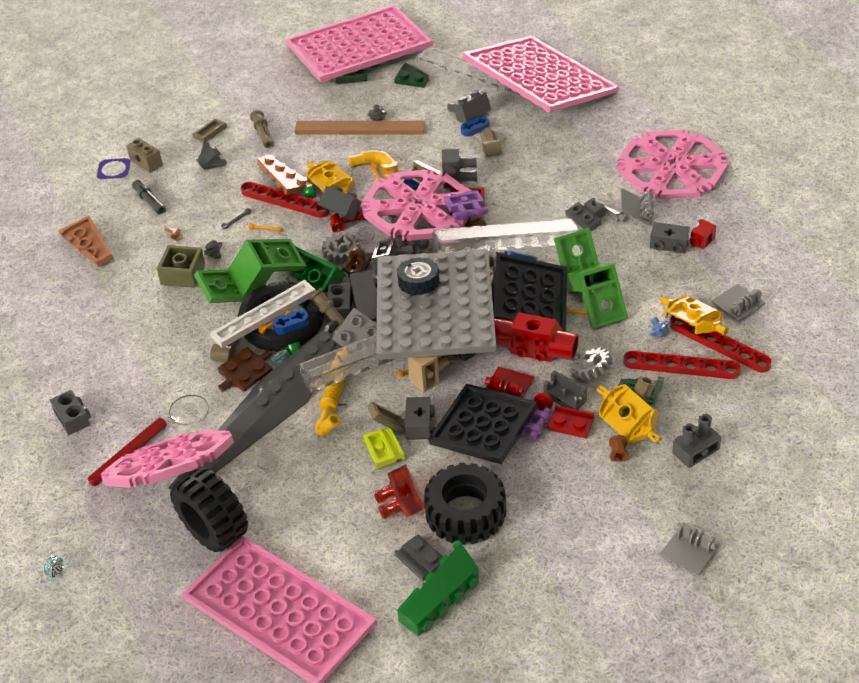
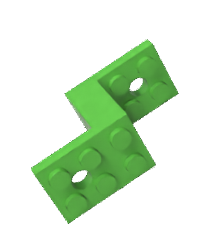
[553,228,628,329]
[194,239,306,303]

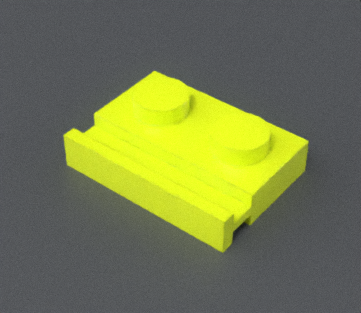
[362,427,405,469]

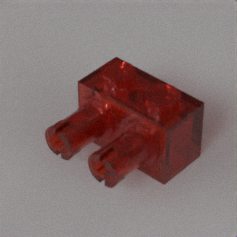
[373,464,425,519]

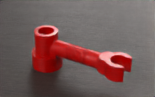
[330,211,368,233]

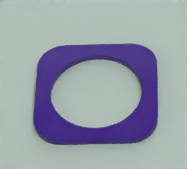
[97,158,131,179]

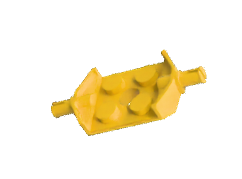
[306,160,355,194]
[660,295,729,336]
[597,384,662,445]

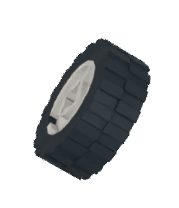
[397,257,440,295]

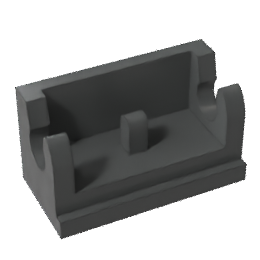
[544,370,587,410]

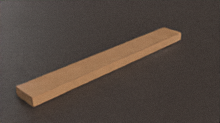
[295,121,425,135]

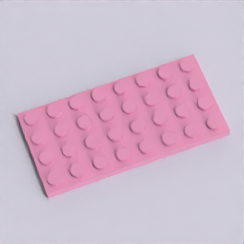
[182,536,377,683]

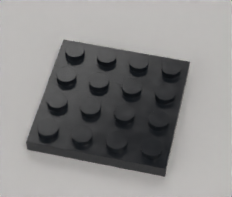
[492,252,567,331]
[428,383,538,464]

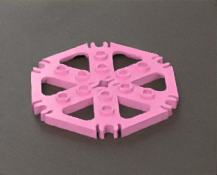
[617,129,728,199]
[362,169,471,241]
[101,430,234,488]

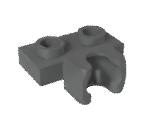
[565,197,606,231]

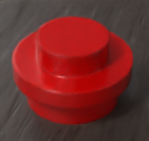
[533,392,553,410]

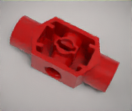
[494,312,579,362]

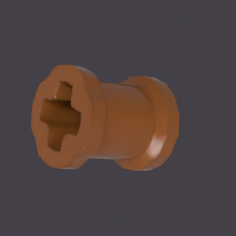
[609,435,629,461]

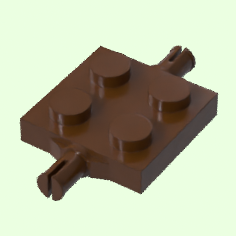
[218,347,273,392]

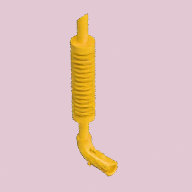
[315,348,353,436]

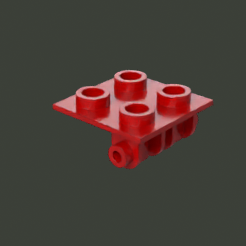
[485,366,534,398]

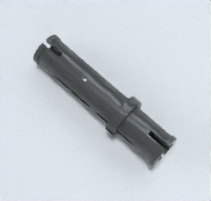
[132,180,166,215]

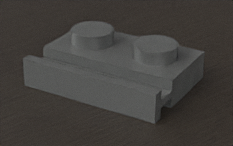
[394,534,443,581]

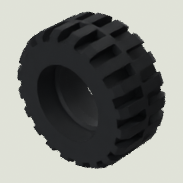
[424,462,506,545]
[170,468,248,552]

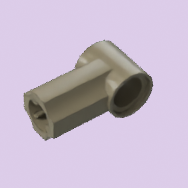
[480,128,502,157]
[210,338,240,363]
[623,376,656,413]

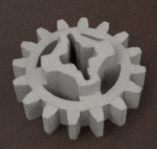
[322,232,361,264]
[570,348,613,381]

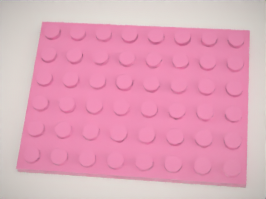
[286,5,433,83]
[463,36,619,113]

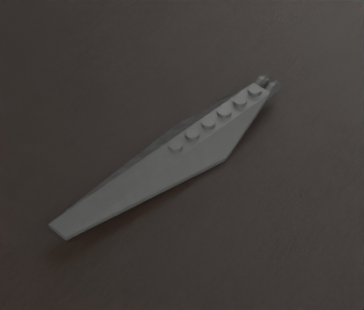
[168,320,341,489]

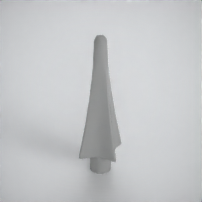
[595,200,628,223]

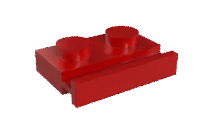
[547,405,595,439]

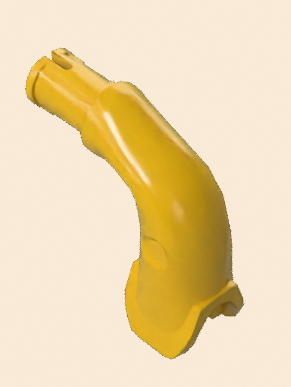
[348,151,399,178]

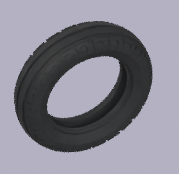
[238,282,324,352]

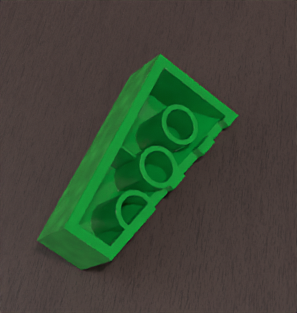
[291,246,346,294]
[397,540,479,637]

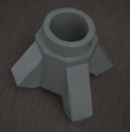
[196,142,227,170]

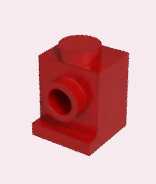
[690,219,717,249]

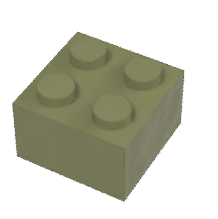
[157,245,205,288]

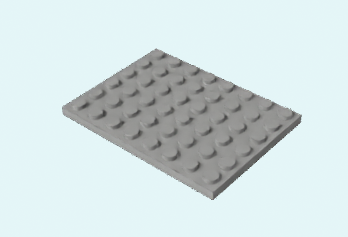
[376,249,496,360]

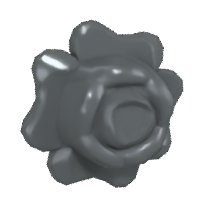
[367,104,387,121]
[204,240,223,259]

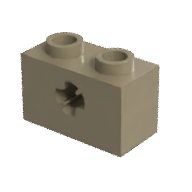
[126,138,163,173]

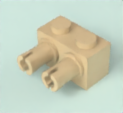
[408,355,449,393]

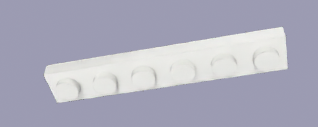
[211,280,316,348]

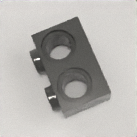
[324,283,352,322]
[49,390,91,435]

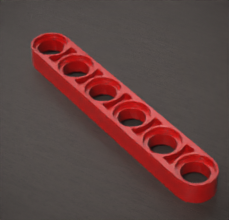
[241,182,330,218]
[670,315,772,373]
[623,351,741,379]

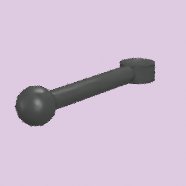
[221,208,251,229]

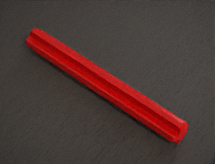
[87,417,167,486]

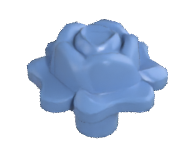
[649,317,670,337]

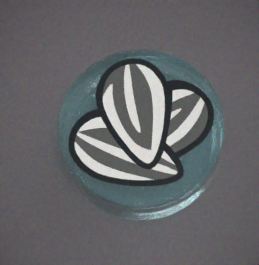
[270,348,289,366]
[44,555,64,578]

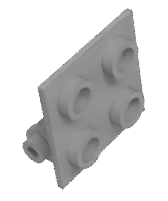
[620,188,654,225]
[711,284,765,322]
[331,308,377,361]
[660,522,721,575]

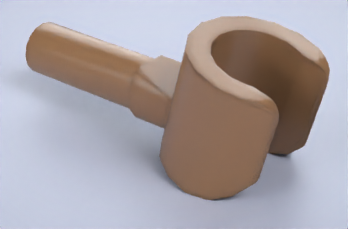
[164,227,183,241]

